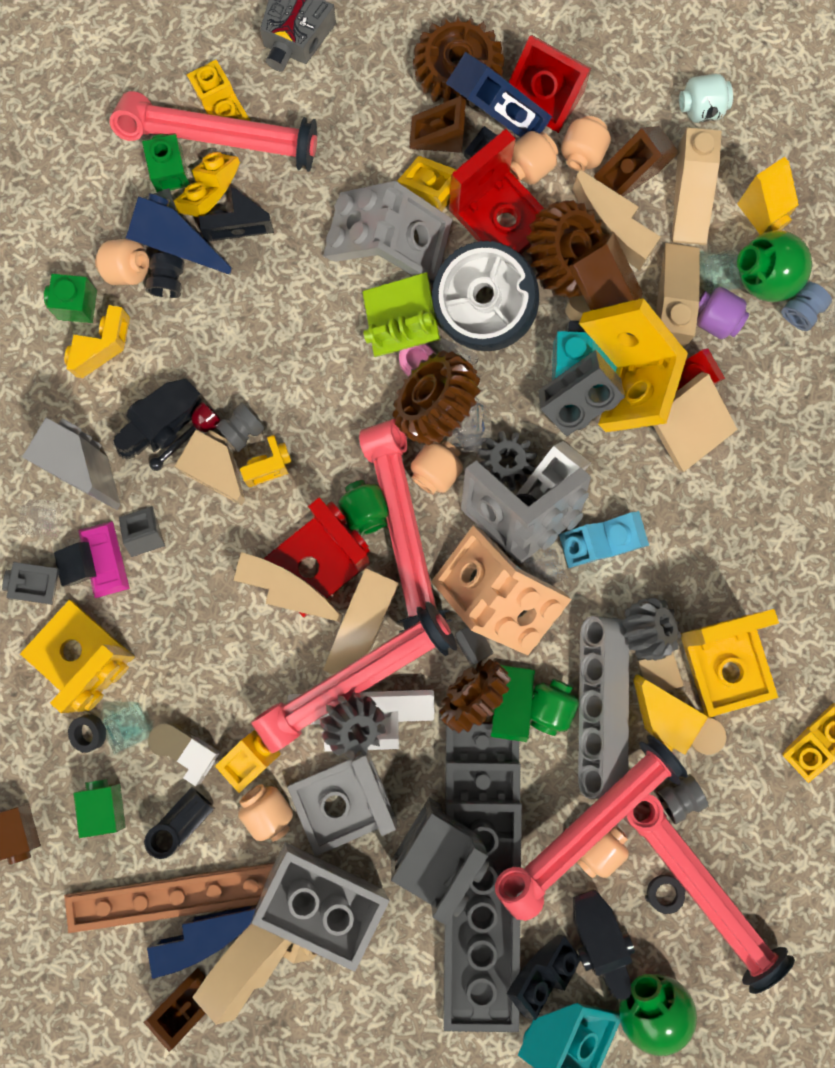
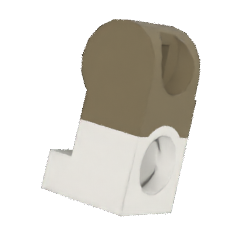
[148,723,221,786]

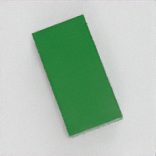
[490,665,535,742]

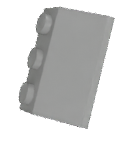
[22,418,120,510]
[251,842,390,972]

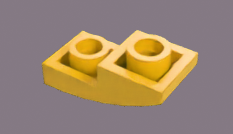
[186,59,250,121]
[174,152,240,217]
[782,703,835,783]

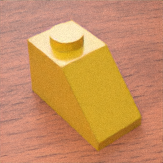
[737,156,799,234]
[633,674,708,755]

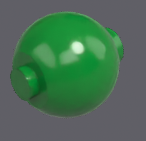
[737,230,812,302]
[619,974,697,1056]

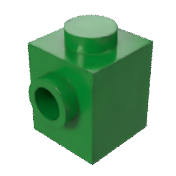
[142,134,190,192]
[44,274,97,323]
[73,779,126,839]

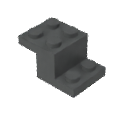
[391,797,489,925]

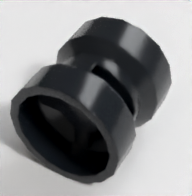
[145,253,185,298]

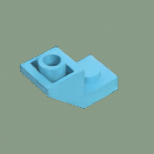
[559,511,649,568]

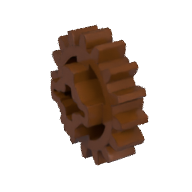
[439,659,511,733]

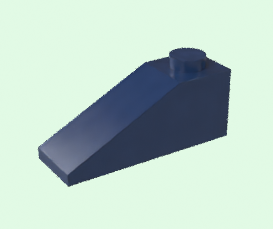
[446,52,552,138]
[126,193,233,275]

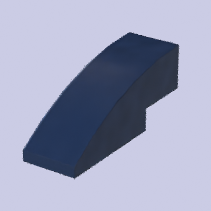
[147,905,257,979]

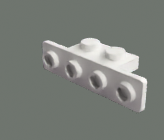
[287,690,434,751]

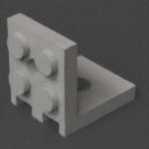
[323,181,452,284]
[461,461,591,564]
[287,751,397,856]

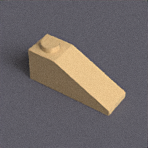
[672,128,722,245]
[656,243,700,348]

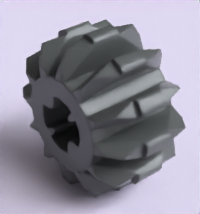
[477,431,537,492]
[622,598,681,661]
[320,692,386,760]

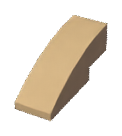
[572,170,661,271]
[233,552,342,622]
[323,568,399,675]
[192,923,292,1025]

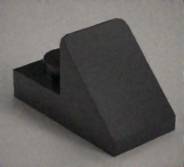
[199,187,274,242]

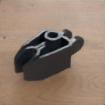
[113,379,202,460]
[573,889,635,1001]

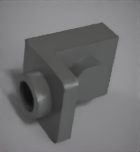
[2,562,59,605]

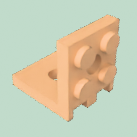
[431,525,572,655]

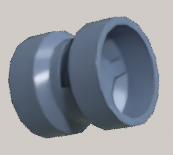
[781,281,832,331]

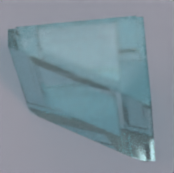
[700,250,740,293]
[102,703,151,755]

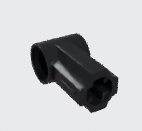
[144,787,215,859]

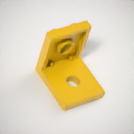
[579,298,688,432]
[20,600,135,713]
[680,609,779,718]

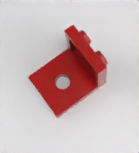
[449,129,544,254]
[263,497,370,618]

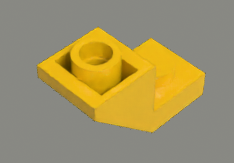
[64,305,130,378]

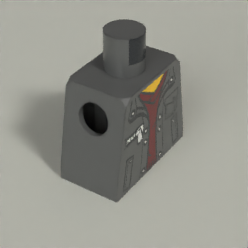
[260,0,336,72]

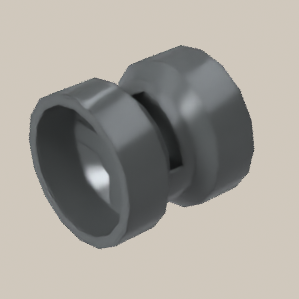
[215,403,265,452]
[657,774,709,824]

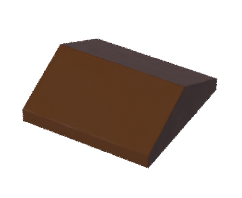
[569,232,643,311]

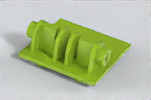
[362,272,440,357]

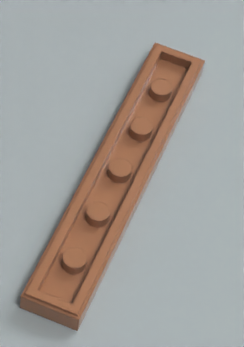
[64,862,275,933]

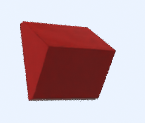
[509,35,592,133]

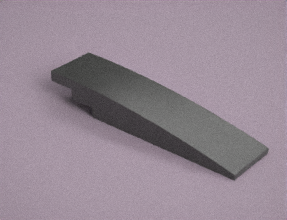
[443,722,522,1032]

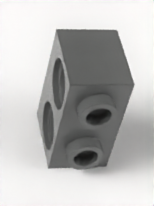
[538,350,625,437]

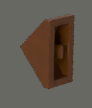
[409,96,466,153]
[143,967,206,1052]

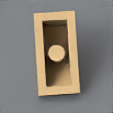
[174,430,245,506]

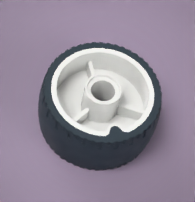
[432,241,539,351]

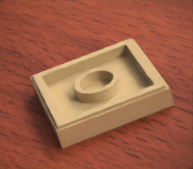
[653,372,738,472]

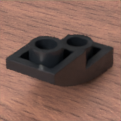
[506,934,581,1020]

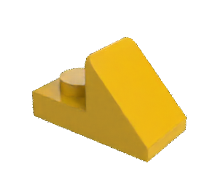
[397,156,456,212]

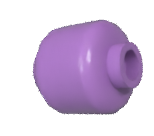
[697,287,749,339]

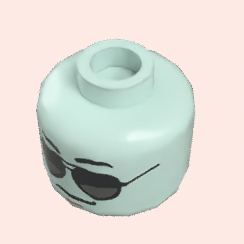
[679,73,733,123]

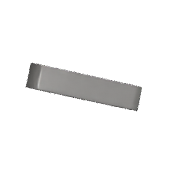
[578,616,629,799]

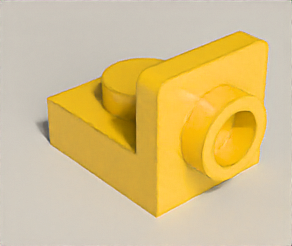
[240,435,292,488]
[215,730,281,793]

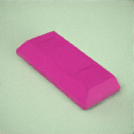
[78,521,130,598]

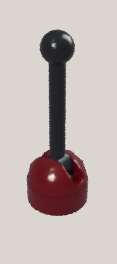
[149,401,221,471]

